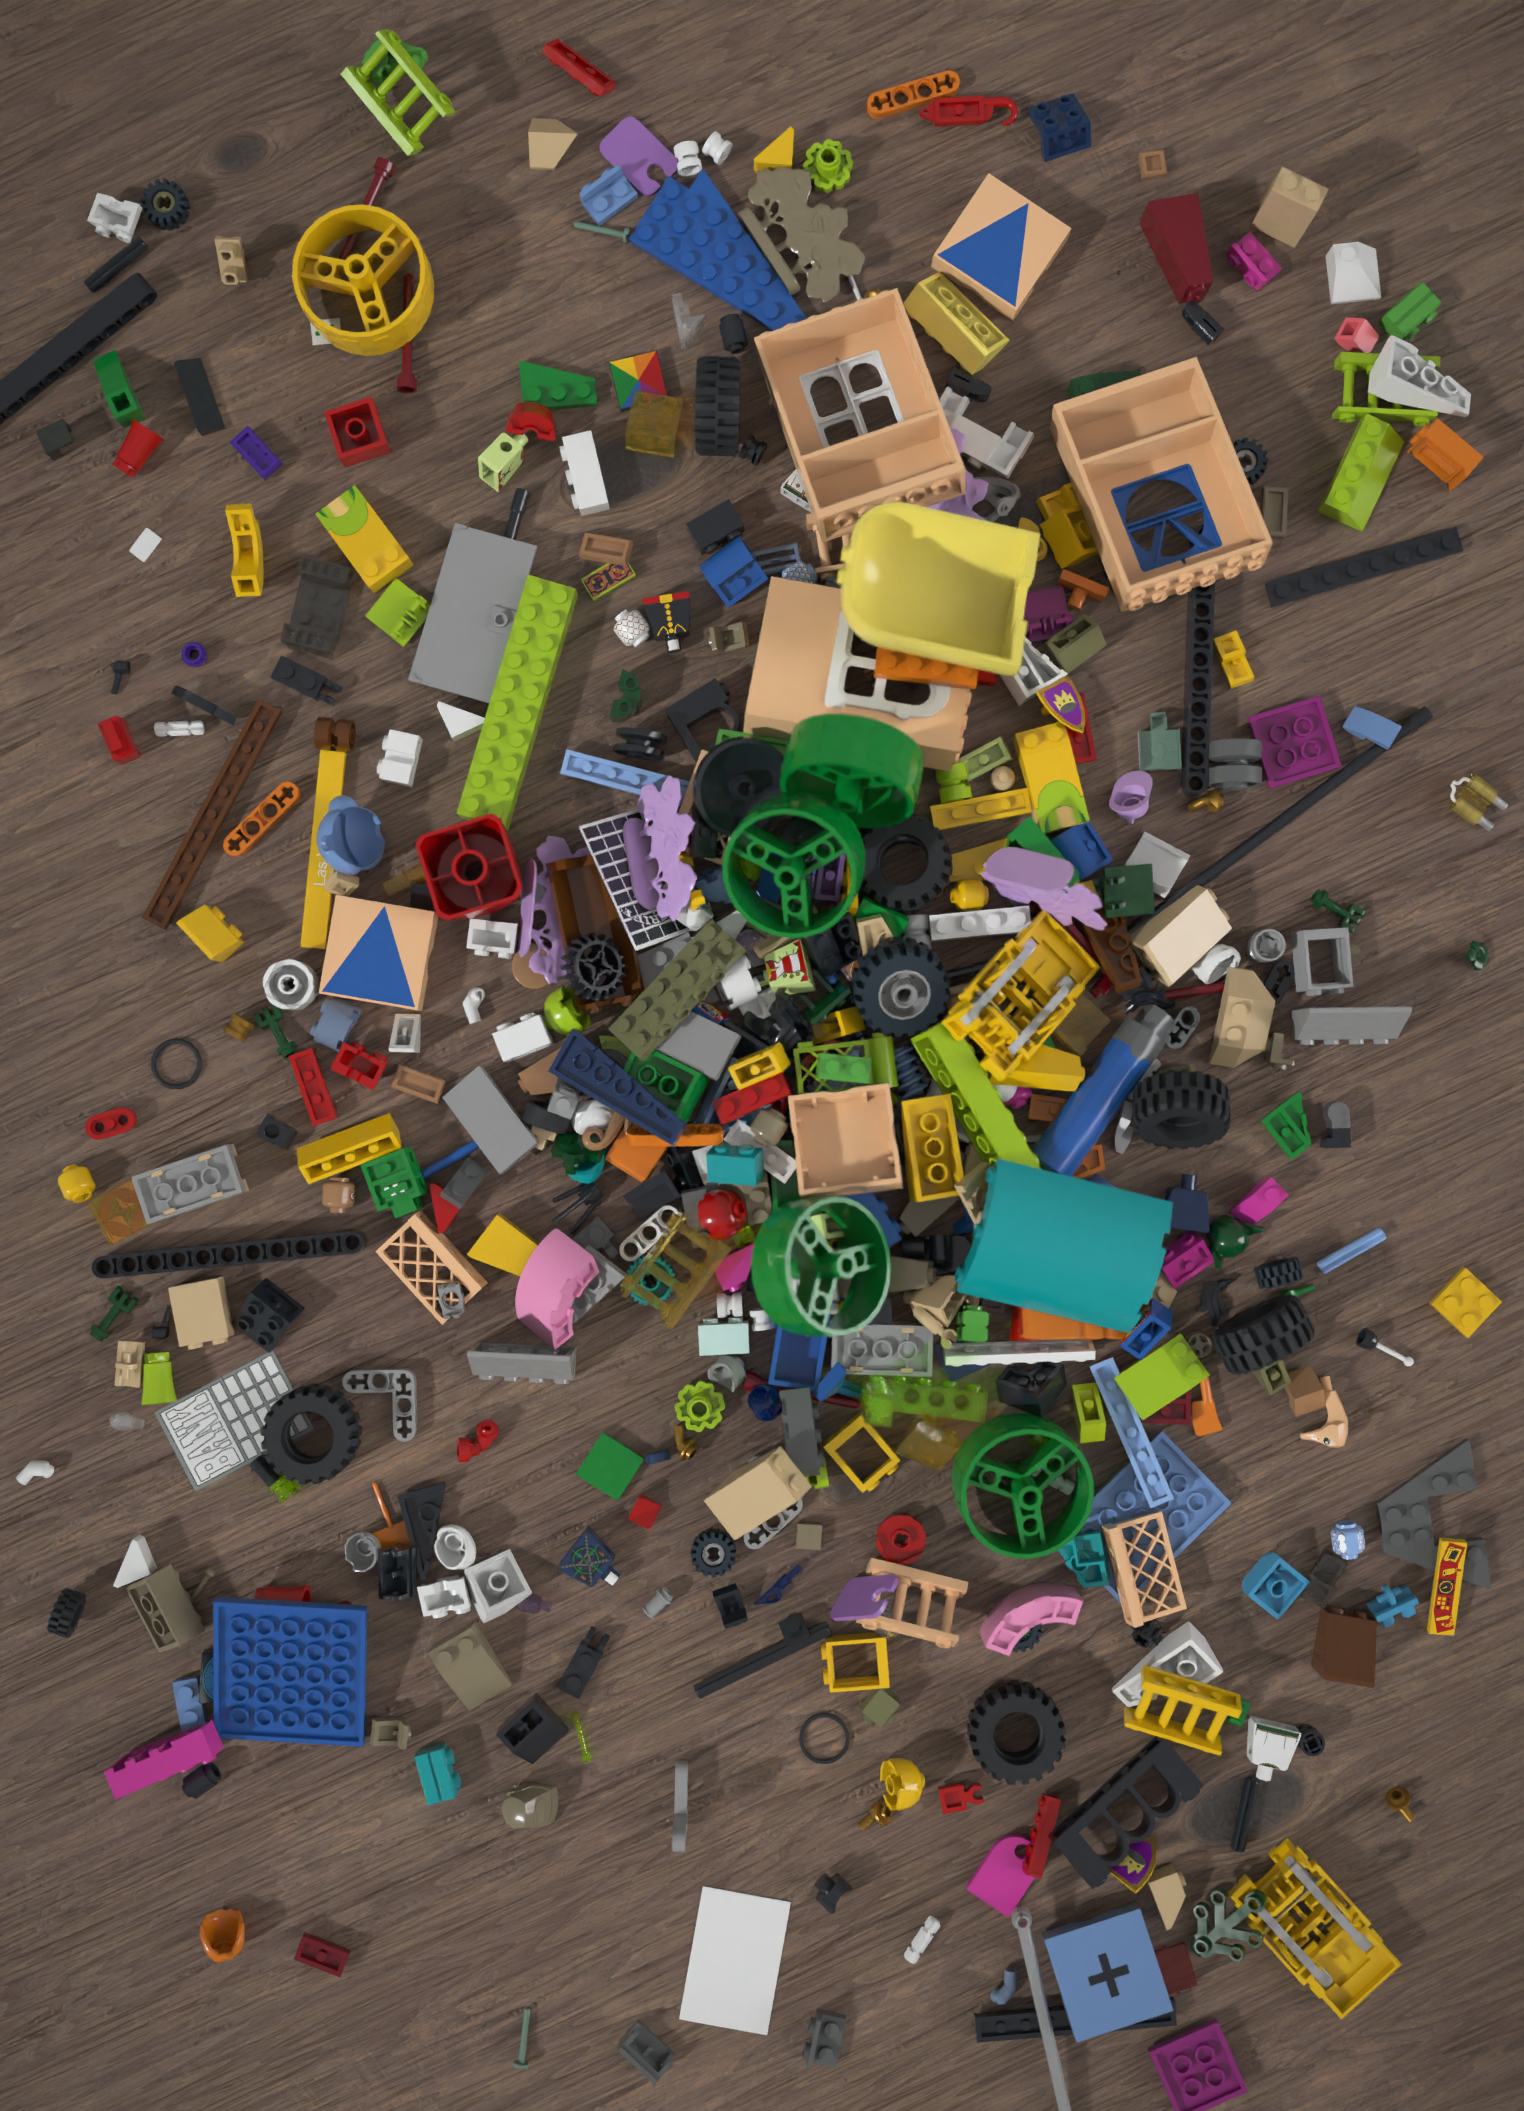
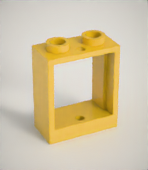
[823,1411,901,1493]
[821,1631,890,1693]

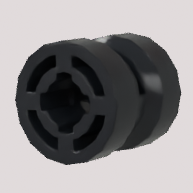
[1297,1724,1325,1756]

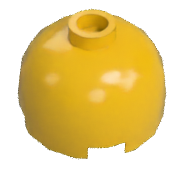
[880,1758,925,1811]

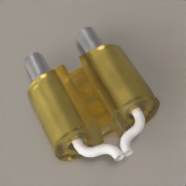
[1448,772,1508,831]

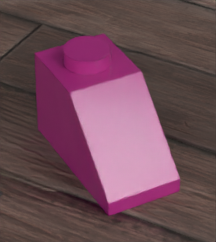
[1229,1176,1288,1224]
[711,1241,755,1292]

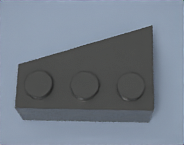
[779,1387,824,1477]

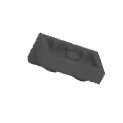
[803,2009,846,2069]

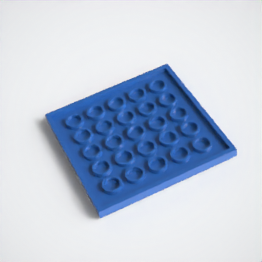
[213,1597,367,1747]

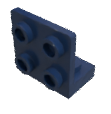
[1027,94,1092,162]

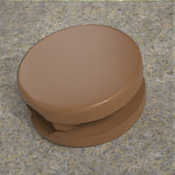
[512,943,551,990]

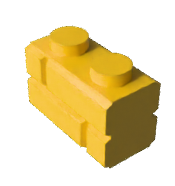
[728,1042,790,1090]

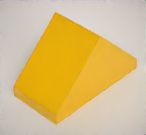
[754,126,794,173]

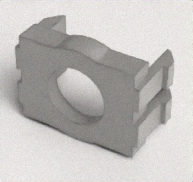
[438,1282,466,1320]

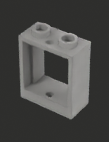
[1291,927,1354,996]

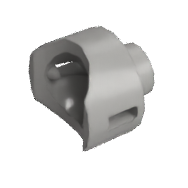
[707,1355,746,1392]

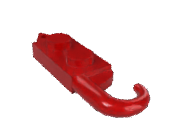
[919,95,1018,127]

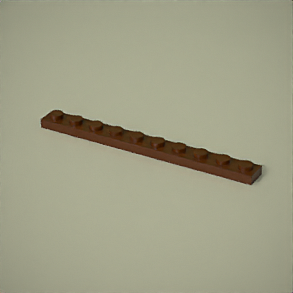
[142,699,282,930]

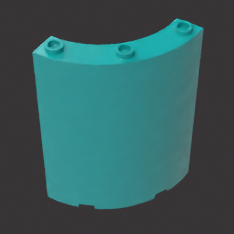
[955,1159,1173,1333]

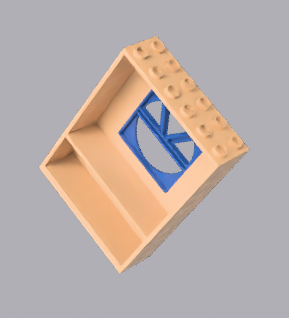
[1050,357,1273,612]

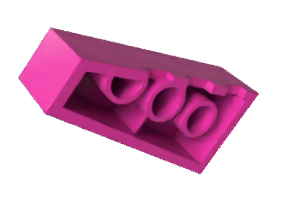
[104,1720,224,1800]

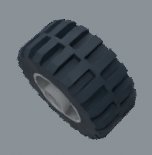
[851,937,951,1038]

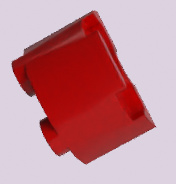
[506,402,556,441]
[330,1041,388,1091]

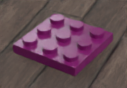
[1247,696,1342,789]
[1148,2018,1248,2111]

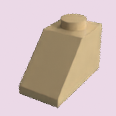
[1147,1863,1187,1930]

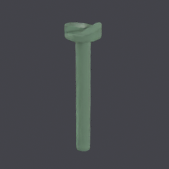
[574,221,630,244]
[513,2007,531,2070]

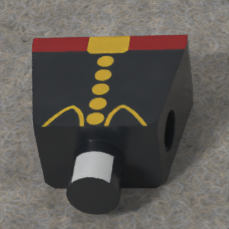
[642,591,690,653]

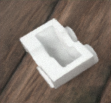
[87,193,142,243]
[466,919,519,959]
[417,1575,471,1618]

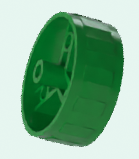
[780,714,924,828]
[722,792,865,938]
[751,1196,891,1336]
[951,1413,1094,1559]

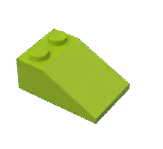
[1114,1333,1210,1420]

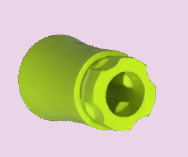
[141,1352,177,1405]

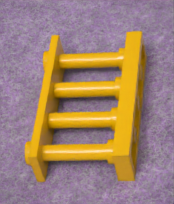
[1124,1665,1242,1756]

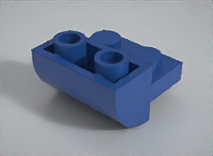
[699,535,769,608]
[1051,822,1113,881]

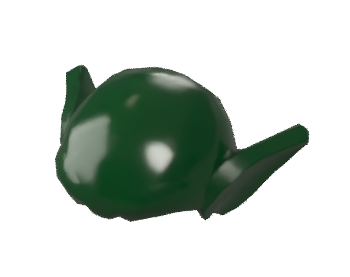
[1207,1215,1264,1270]

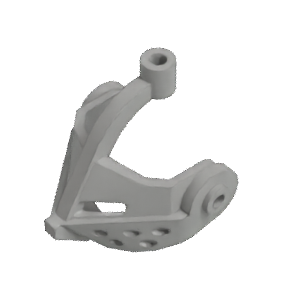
[973,476,1021,522]

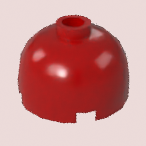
[698,1189,746,1241]

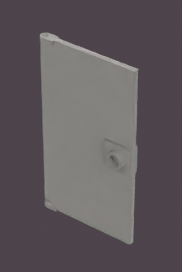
[408,523,538,703]

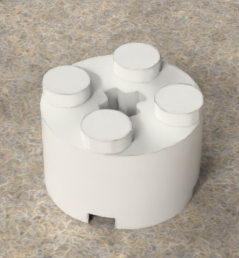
[715,954,761,1010]
[263,959,319,1010]

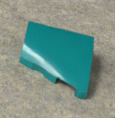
[1058,1530,1111,1588]

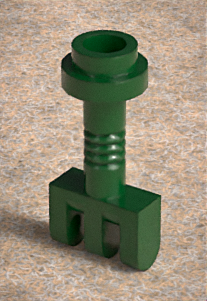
[1310,889,1366,934]
[254,1004,297,1059]
[89,1285,139,1342]

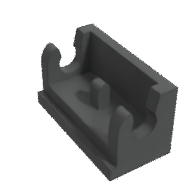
[618,2020,675,2085]

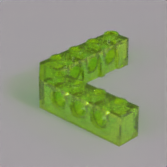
[860,1375,988,1427]

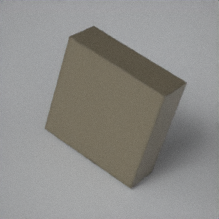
[796,1522,822,1550]

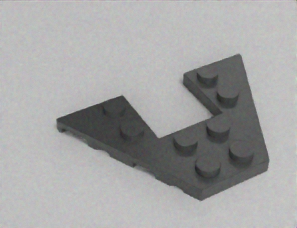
[1376,1439,1491,1589]

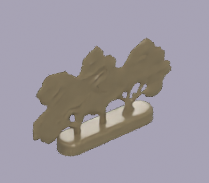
[738,166,865,302]

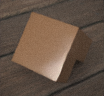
[1284,1365,1325,1417]

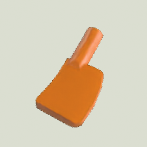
[1191,1376,1222,1436]

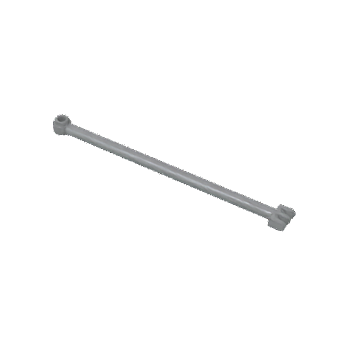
[1011,1906,1071,2111]

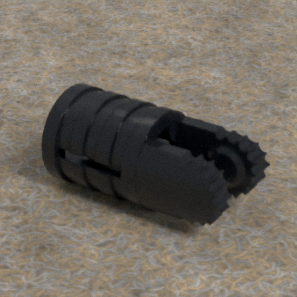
[1181,300,1225,346]
[945,366,992,403]

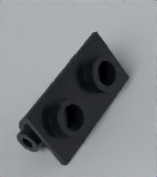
[666,1146,703,1191]

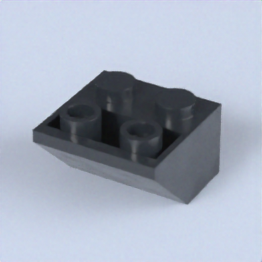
[801,912,863,977]
[496,1692,570,1764]

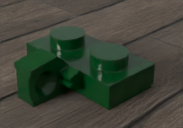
[551,1133,605,1175]

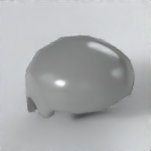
[344,1531,382,1572]

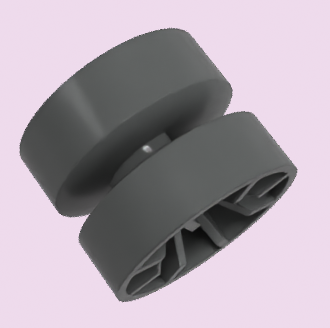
[1208,739,1262,791]

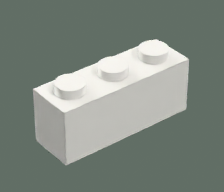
[559,430,610,516]

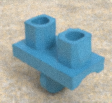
[1366,1584,1419,1628]

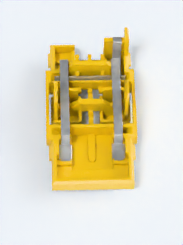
[941,910,1101,1081]
[1228,1838,1402,2020]

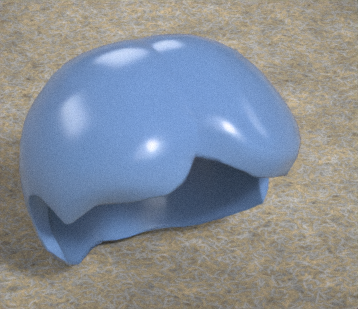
[317,795,385,875]

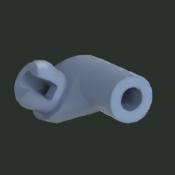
[990,1967,1017,2005]

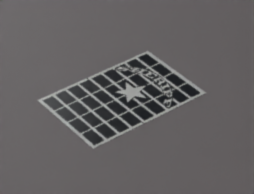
[578,809,692,951]

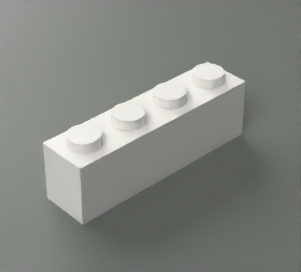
[928,906,1031,942]

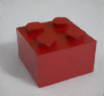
[324,397,392,468]

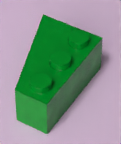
[1006,816,1080,893]

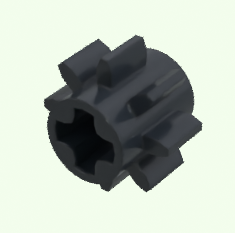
[1131,1619,1163,1648]

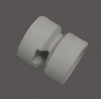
[901,914,932,950]
[1246,929,1286,963]

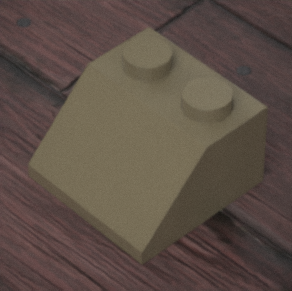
[718,1169,773,1225]

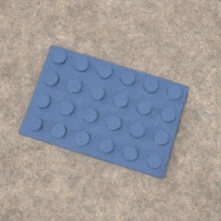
[1078,1430,1232,1604]

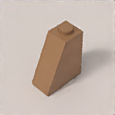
[518,1048,561,1095]

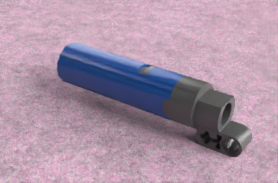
[1031,1004,1200,1177]

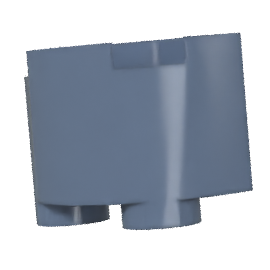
[310,997,362,1052]

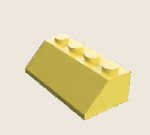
[903,272,1010,375]

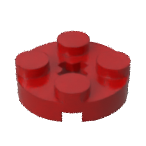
[876,1513,926,1565]

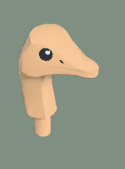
[1300,1376,1348,1448]

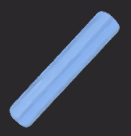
[1317,1228,1386,1274]

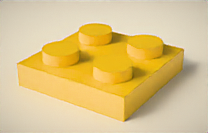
[1429,1267,1502,1338]

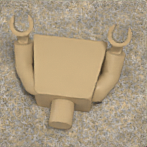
[903,1274,981,1349]

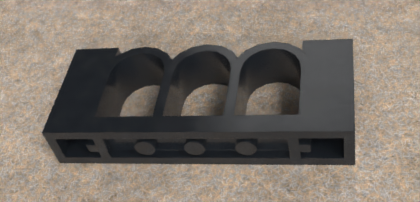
[665,678,739,763]
[1048,1736,1204,1889]

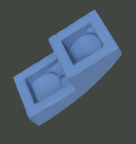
[1342,706,1402,750]

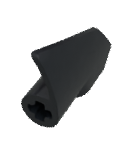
[902,1235,972,1276]

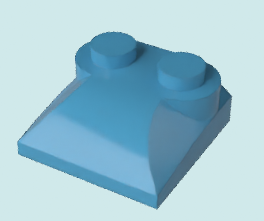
[1242,1552,1310,1620]

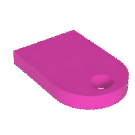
[966,1834,1035,1917]

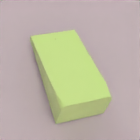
[959,736,1014,782]

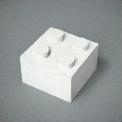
[492,1012,555,1062]

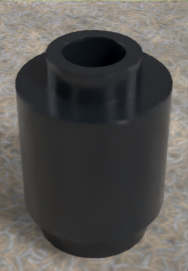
[719,313,748,354]
[182,1762,221,1799]

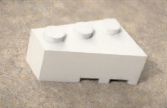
[1000,637,1067,706]

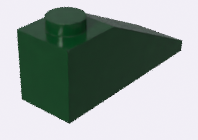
[1067,370,1141,399]

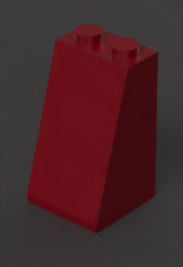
[1140,193,1213,304]

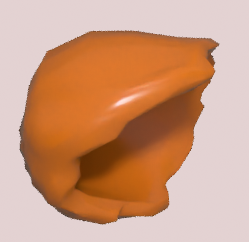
[200,1909,245,1963]

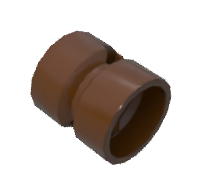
[314,717,356,753]

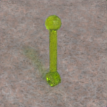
[571,1711,592,1763]

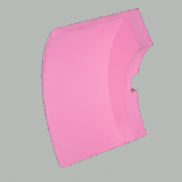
[515,1228,599,1350]
[980,1583,1083,1656]

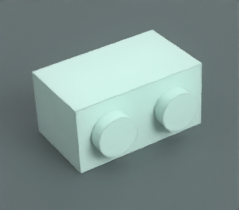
[698,1317,750,1356]

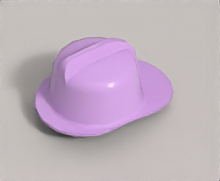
[1109,771,1153,824]

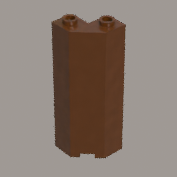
[546,854,645,1014]

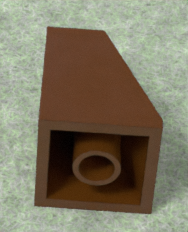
[1311,1605,1377,1688]

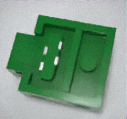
[360,1146,429,1218]

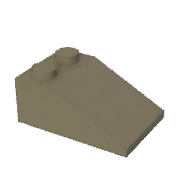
[428,1620,513,1711]

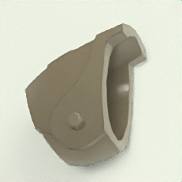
[501,1783,558,1829]

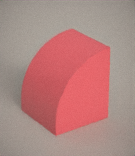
[1334,317,1379,353]

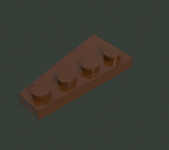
[1076,899,1142,994]

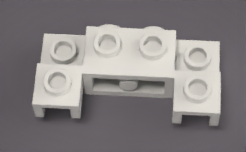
[940,387,1034,479]

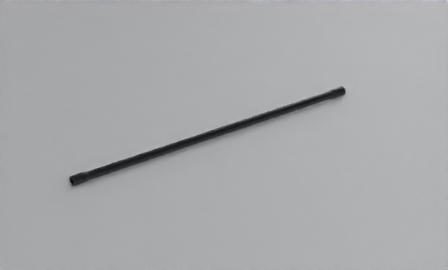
[1009,706,1433,1016]

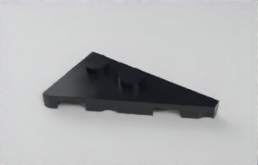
[397,1481,446,1580]

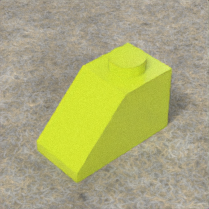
[1072,1383,1106,1443]

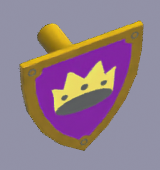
[1036,676,1085,733]
[1105,1837,1157,1894]

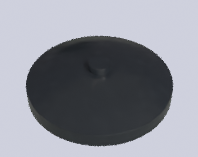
[693,736,785,837]

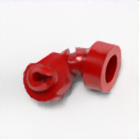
[457,1420,499,1463]

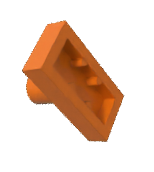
[1056,569,1109,611]

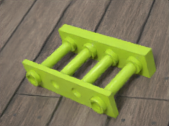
[341,29,456,156]
[1332,352,1440,426]

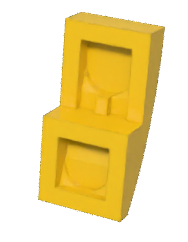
[1036,483,1080,521]
[1213,630,1254,689]

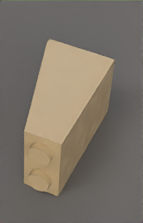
[1250,167,1328,248]
[1130,885,1232,986]
[703,1446,812,1540]

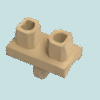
[215,236,248,285]
[115,1340,145,1388]

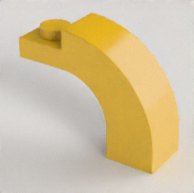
[225,503,264,597]

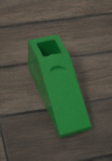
[93,350,146,428]

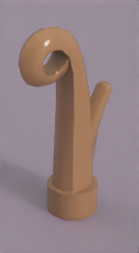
[582,1111,631,1151]

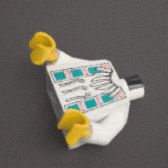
[663,853,716,931]

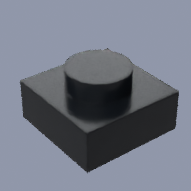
[779,1613,812,1648]

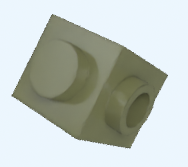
[861,1688,900,1727]

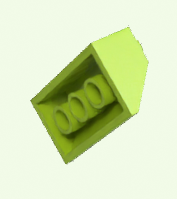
[1317,414,1404,532]

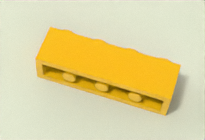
[297,1113,402,1184]

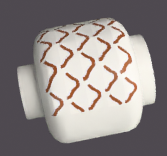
[614,609,650,648]

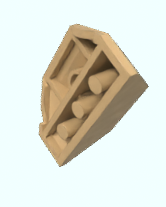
[1208,966,1275,1068]

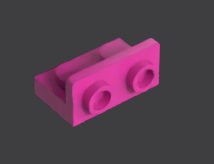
[1225,232,1282,291]
[1161,1230,1214,1289]

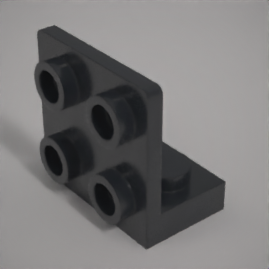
[231,1278,305,1353]

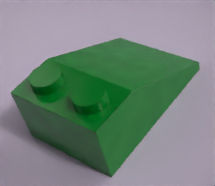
[623,1050,710,1123]

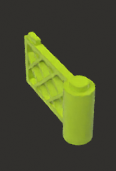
[793,1033,899,1095]

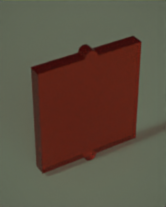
[1154,1942,1198,1995]

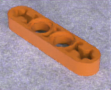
[866,70,960,119]
[223,781,301,857]
[627,1124,724,1146]

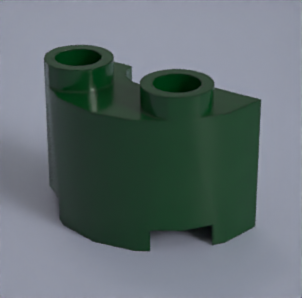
[609,669,642,723]

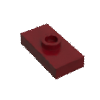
[294,1932,351,1977]

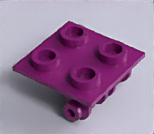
[1023,585,1073,643]

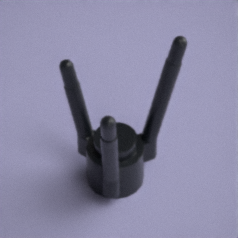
[552,1182,604,1234]

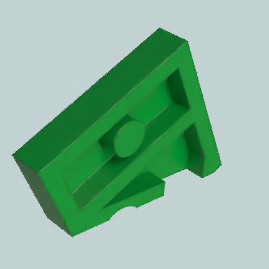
[1259,1091,1312,1160]

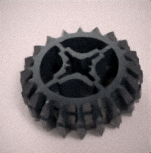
[560,932,628,1001]

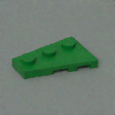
[519,360,598,410]

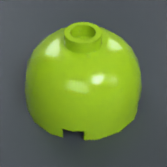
[543,985,591,1036]

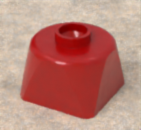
[415,813,522,920]

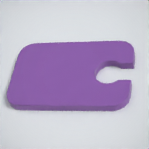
[599,116,678,197]
[830,1574,899,1621]

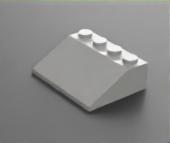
[1291,1007,1412,1045]
[467,1342,577,1384]

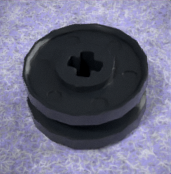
[613,727,668,761]

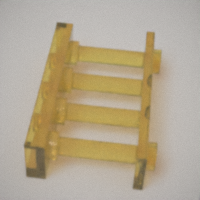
[620,1210,731,1330]

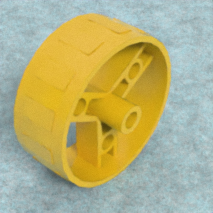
[292,205,434,356]

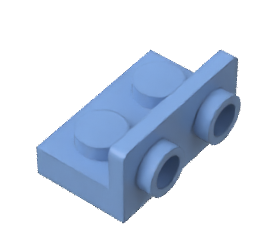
[579,164,638,226]

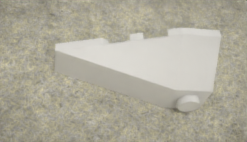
[1368,335,1471,417]
[1112,1621,1223,1707]

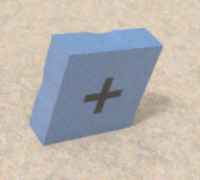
[1041,1902,1173,2042]

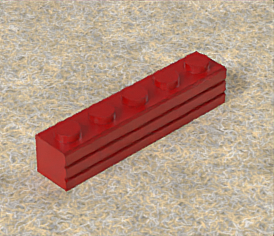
[1022,1793,1061,1879]

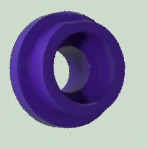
[181,642,207,667]

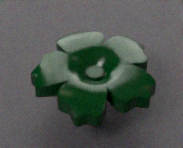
[1466,940,1489,971]

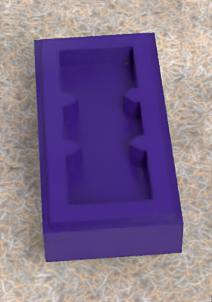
[230,426,283,481]

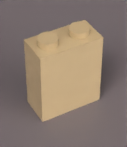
[168,1276,235,1350]

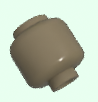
[750,1108,788,1147]

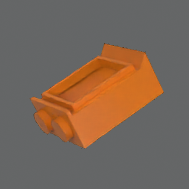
[1407,418,1484,492]

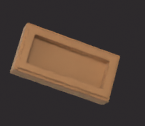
[579,532,634,566]
[391,1064,447,1104]

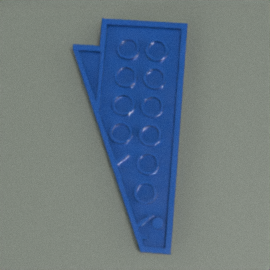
[629,170,807,331]

